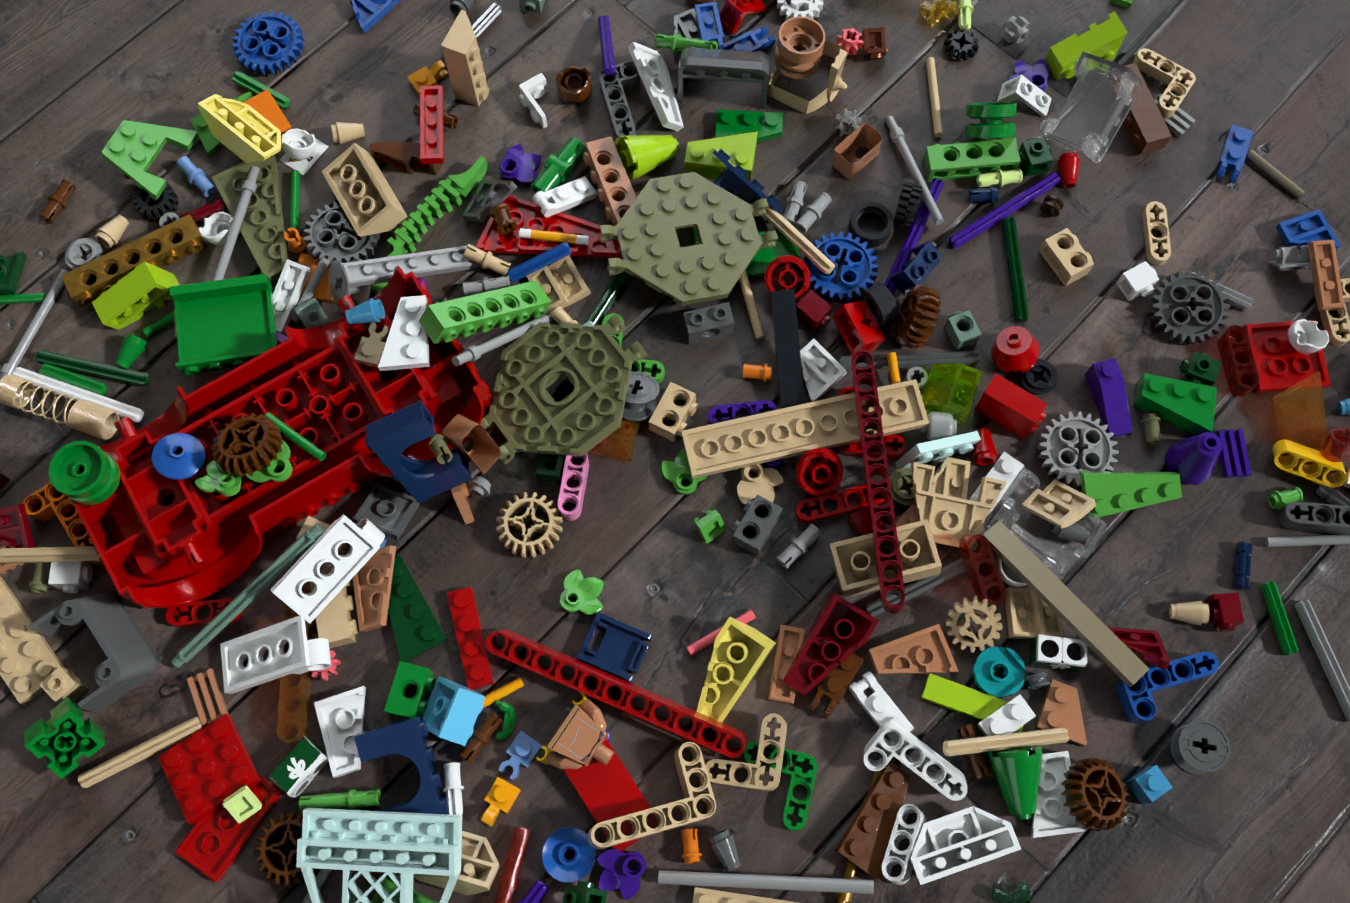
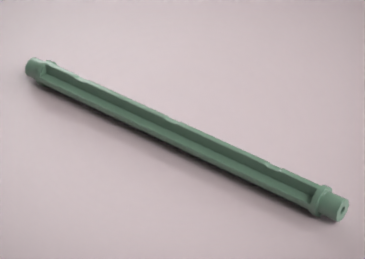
[171,524,324,668]

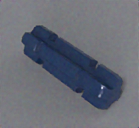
[1234,541,1253,590]

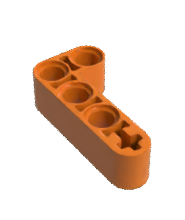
[23,482,104,566]

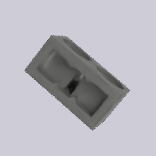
[731,494,783,556]

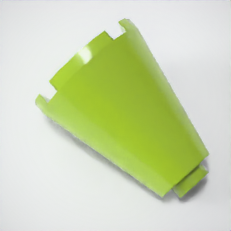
[614,135,679,181]

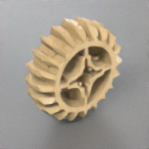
[496,492,563,558]

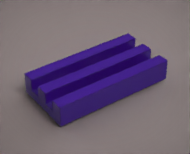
[1216,429,1252,478]

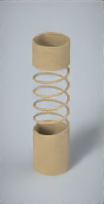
[0,374,119,440]

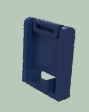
[577,612,653,683]

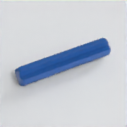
[507,242,571,282]

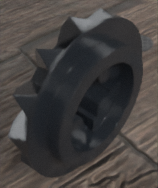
[944,29,979,61]
[1019,359,1058,395]

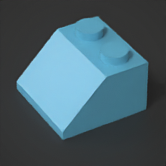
[421,676,485,746]

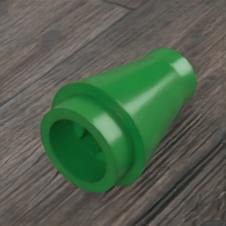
[115,333,147,369]

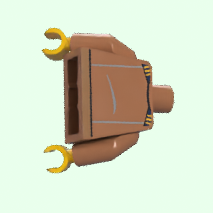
[536,692,614,769]

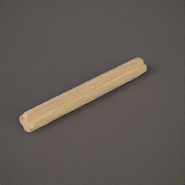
[761,198,835,275]
[0,546,101,563]
[78,717,204,788]
[943,728,1069,756]

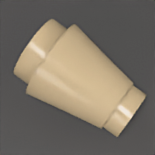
[331,122,365,144]
[95,215,129,248]
[1169,601,1209,626]

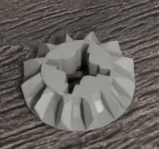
[65,238,103,270]

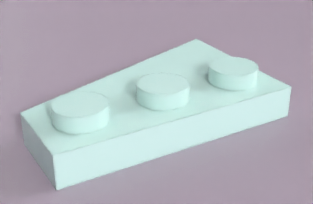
[895,431,981,469]

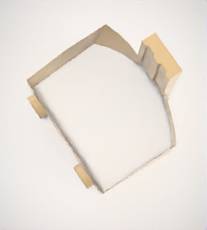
[768,40,848,114]

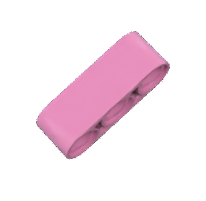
[558,453,589,521]

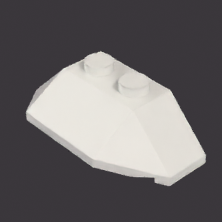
[910,806,1021,885]

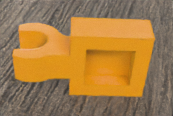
[407,60,448,96]
[481,777,521,827]

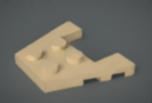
[911,462,1006,550]

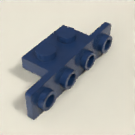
[710,148,783,214]

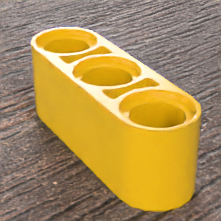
[1272,439,1347,488]

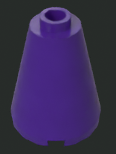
[1165,432,1222,485]

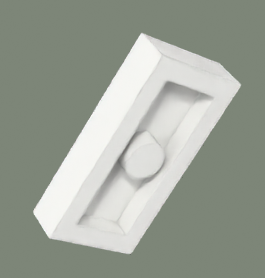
[977,694,1036,736]

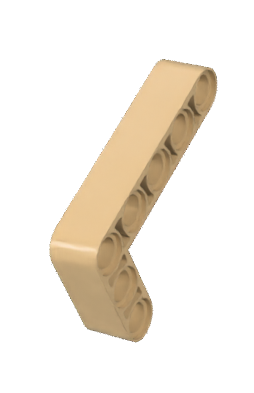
[587,742,716,849]

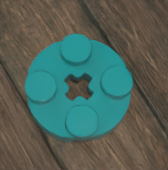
[971,646,1025,698]

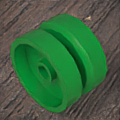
[965,102,1017,139]
[48,441,121,505]

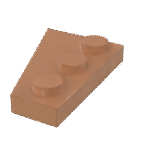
[353,545,396,632]
[867,624,959,674]

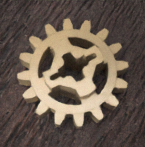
[946,596,1002,653]

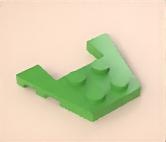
[101,120,198,200]

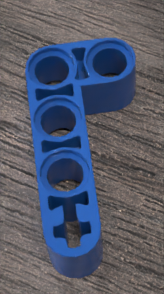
[1116,652,1219,724]

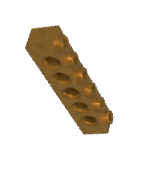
[61,214,208,307]

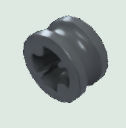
[1024,672,1051,691]

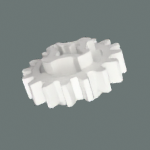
[777,0,823,20]

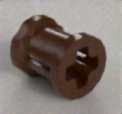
[490,204,517,235]

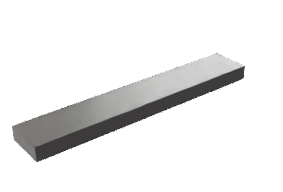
[340,245,481,288]

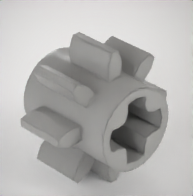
[1002,16,1030,44]
[834,108,862,136]

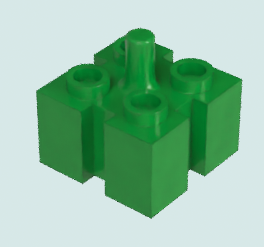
[23,698,106,779]

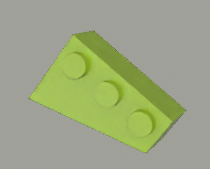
[1045,11,1127,81]
[684,132,758,181]
[92,261,180,330]

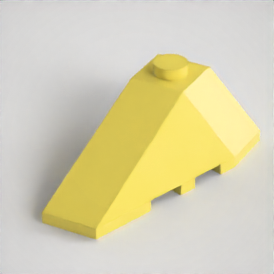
[697,617,776,730]

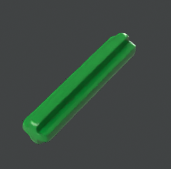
[232,71,290,109]
[39,363,108,396]
[1261,582,1299,656]

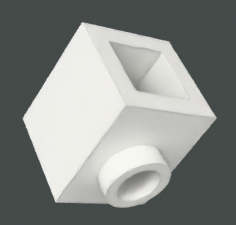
[1116,261,1159,301]
[48,561,93,593]

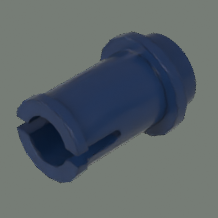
[969,185,998,204]

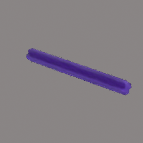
[948,172,1061,249]
[884,178,944,294]

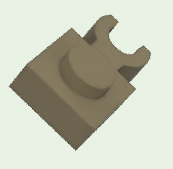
[354,322,390,368]

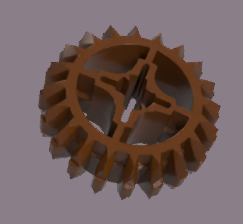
[894,285,941,349]
[211,413,283,478]
[1061,757,1130,832]
[254,811,320,886]

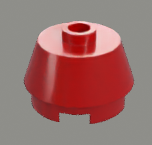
[764,255,811,300]
[991,326,1040,373]
[795,448,843,496]

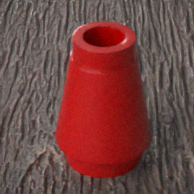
[1057,152,1080,188]
[973,428,998,466]

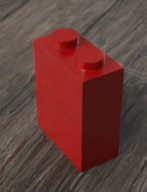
[974,374,1047,439]

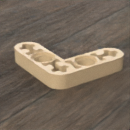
[1133,48,1196,118]
[1315,278,1350,346]
[705,713,787,792]

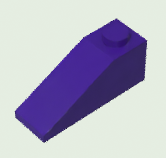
[1085,358,1133,438]

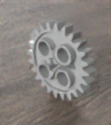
[1037,411,1119,489]

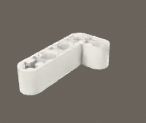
[863,721,968,801]

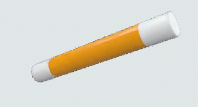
[519,228,589,245]

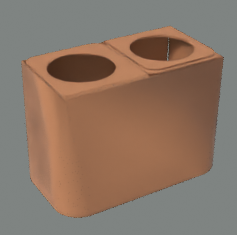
[833,123,882,180]
[441,414,501,474]

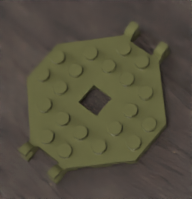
[599,172,778,306]
[480,314,648,464]

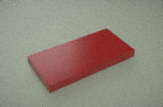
[564,738,658,851]
[175,773,284,883]

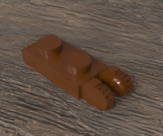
[808,653,864,720]

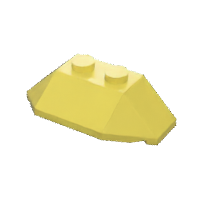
[198,94,281,163]

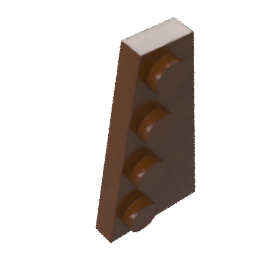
[834,761,911,883]

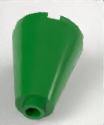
[988,746,1042,819]

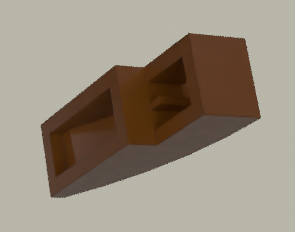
[369,141,443,175]

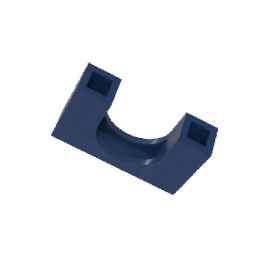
[365,401,472,503]
[354,716,448,814]

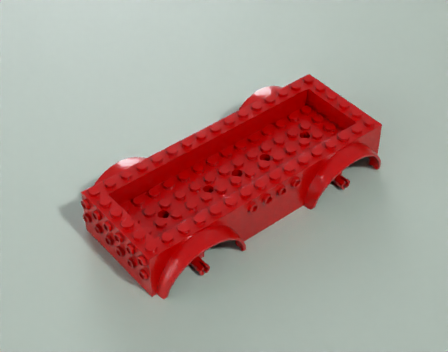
[71,266,493,609]

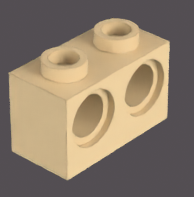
[1039,228,1094,286]
[649,382,698,442]

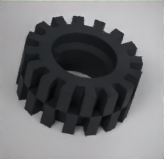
[132,182,179,223]
[893,182,922,227]

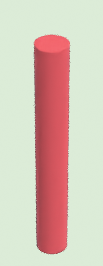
[686,610,756,656]

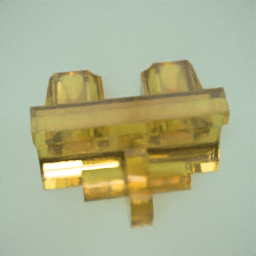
[919,0,958,27]

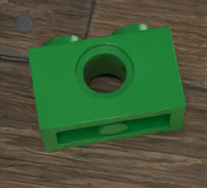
[384,661,435,719]

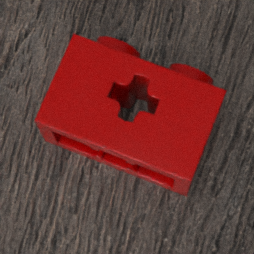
[832,300,886,356]

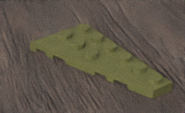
[212,154,288,282]

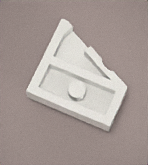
[800,339,847,402]

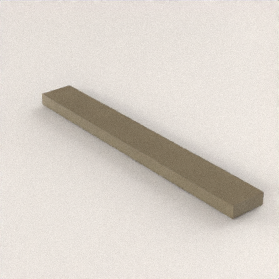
[981,520,1149,687]

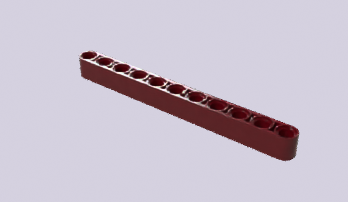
[851,350,905,614]

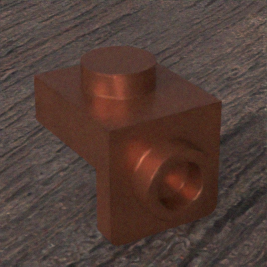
[862,27,888,60]

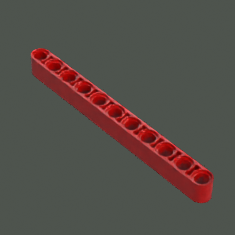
[485,629,747,758]

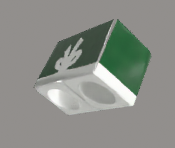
[1029,634,1087,672]
[269,736,329,798]

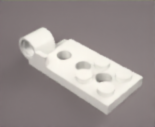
[270,514,385,623]
[220,615,331,694]

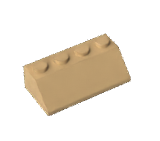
[441,10,489,107]
[322,143,408,237]
[830,519,942,599]

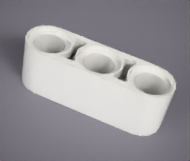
[881,804,926,885]

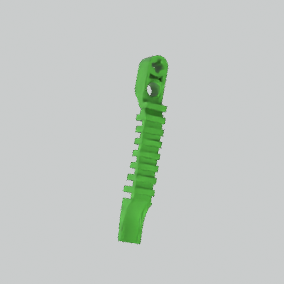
[371,155,488,295]

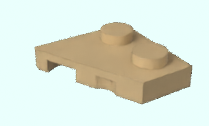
[931,457,971,499]

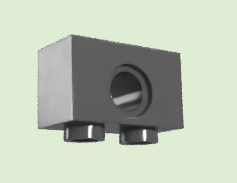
[683,302,735,345]

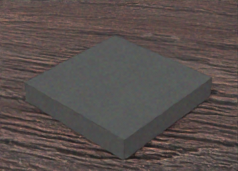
[352,482,420,541]

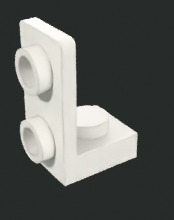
[518,73,548,129]
[997,74,1051,117]

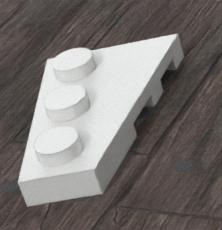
[378,295,430,371]

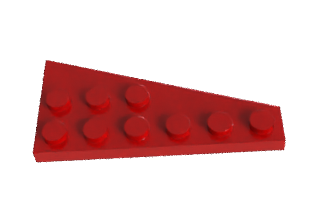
[476,195,621,258]

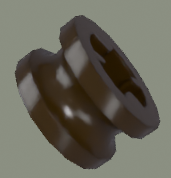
[1040,195,1064,217]

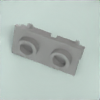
[1269,245,1311,271]

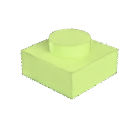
[223,785,262,824]

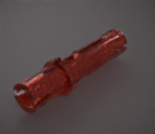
[494,826,532,903]

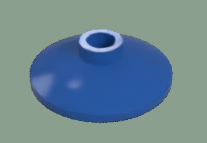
[152,433,206,480]
[542,827,596,883]

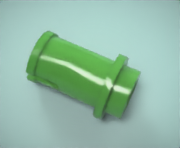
[1267,486,1303,510]

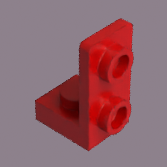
[719,0,767,34]

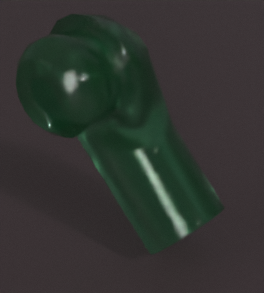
[990,882,1032,903]

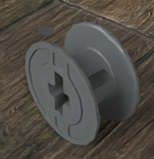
[622,371,659,421]
[1169,720,1231,775]

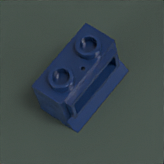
[889,241,942,297]

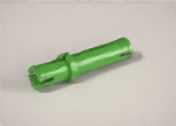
[654,33,718,52]
[299,789,381,812]

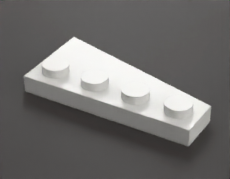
[627,42,684,132]

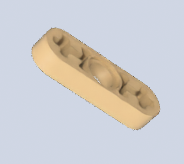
[1142,201,1171,266]

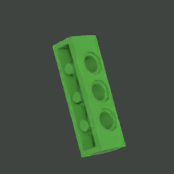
[923,138,1021,182]

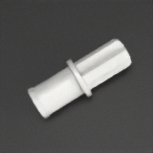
[443,762,464,815]

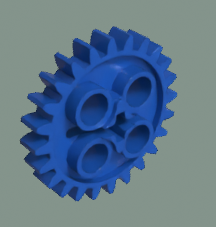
[232,10,305,76]
[804,231,878,303]

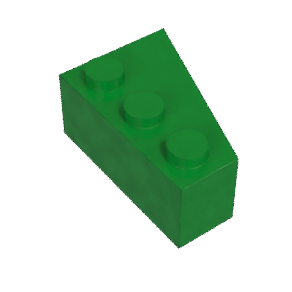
[1133,373,1217,435]

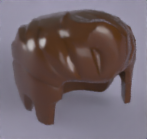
[556,65,593,103]

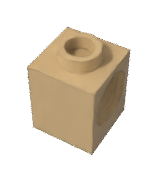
[40,666,89,704]

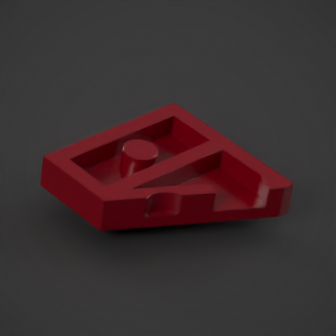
[0,504,35,548]
[1108,627,1170,670]

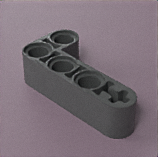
[599,61,640,140]
[1279,502,1350,535]

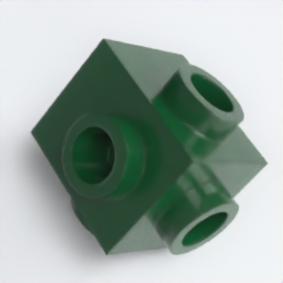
[1019,137,1053,177]
[1179,352,1222,386]
[563,881,607,903]

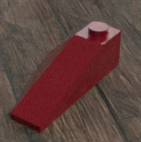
[783,592,879,695]

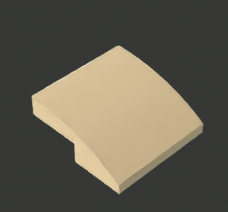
[526,255,591,314]
[1022,479,1096,529]
[1004,587,1064,639]

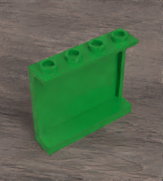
[169,274,278,376]

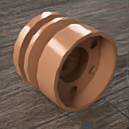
[775,16,825,79]

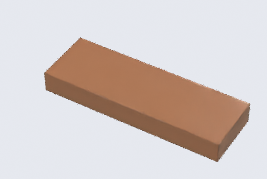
[1307,239,1345,311]
[768,625,805,705]

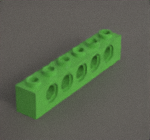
[419,281,551,344]

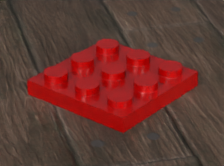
[1242,320,1331,393]
[158,714,261,825]

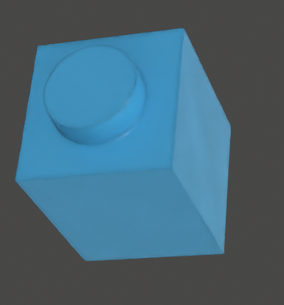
[1126,765,1173,805]

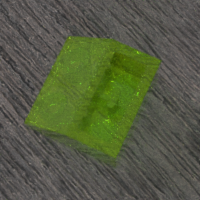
[921,363,983,423]

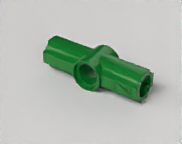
[531,137,586,194]

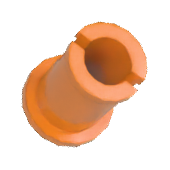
[284,228,306,253]
[743,363,772,382]
[681,829,702,864]

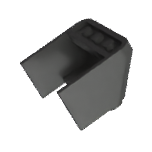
[678,47,770,109]
[29,592,158,714]

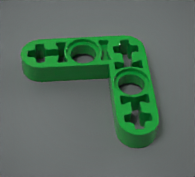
[743,742,817,831]

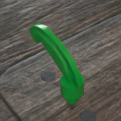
[495,700,516,740]

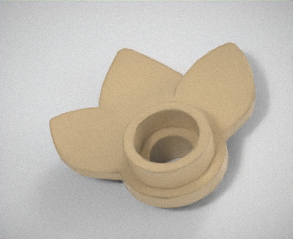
[737,464,784,505]

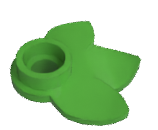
[246,440,293,483]
[662,448,707,495]
[195,460,242,497]
[559,569,604,615]

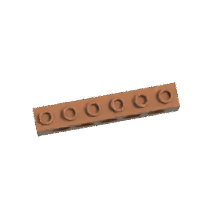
[583,137,637,227]

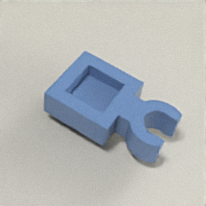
[499,731,542,780]

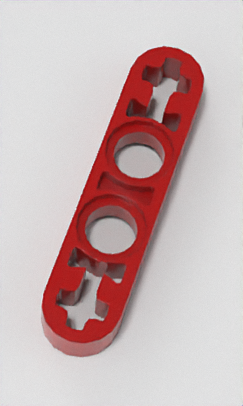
[795,485,886,524]

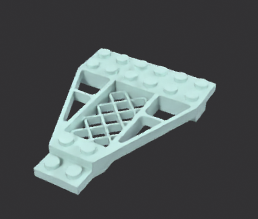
[296,808,462,903]

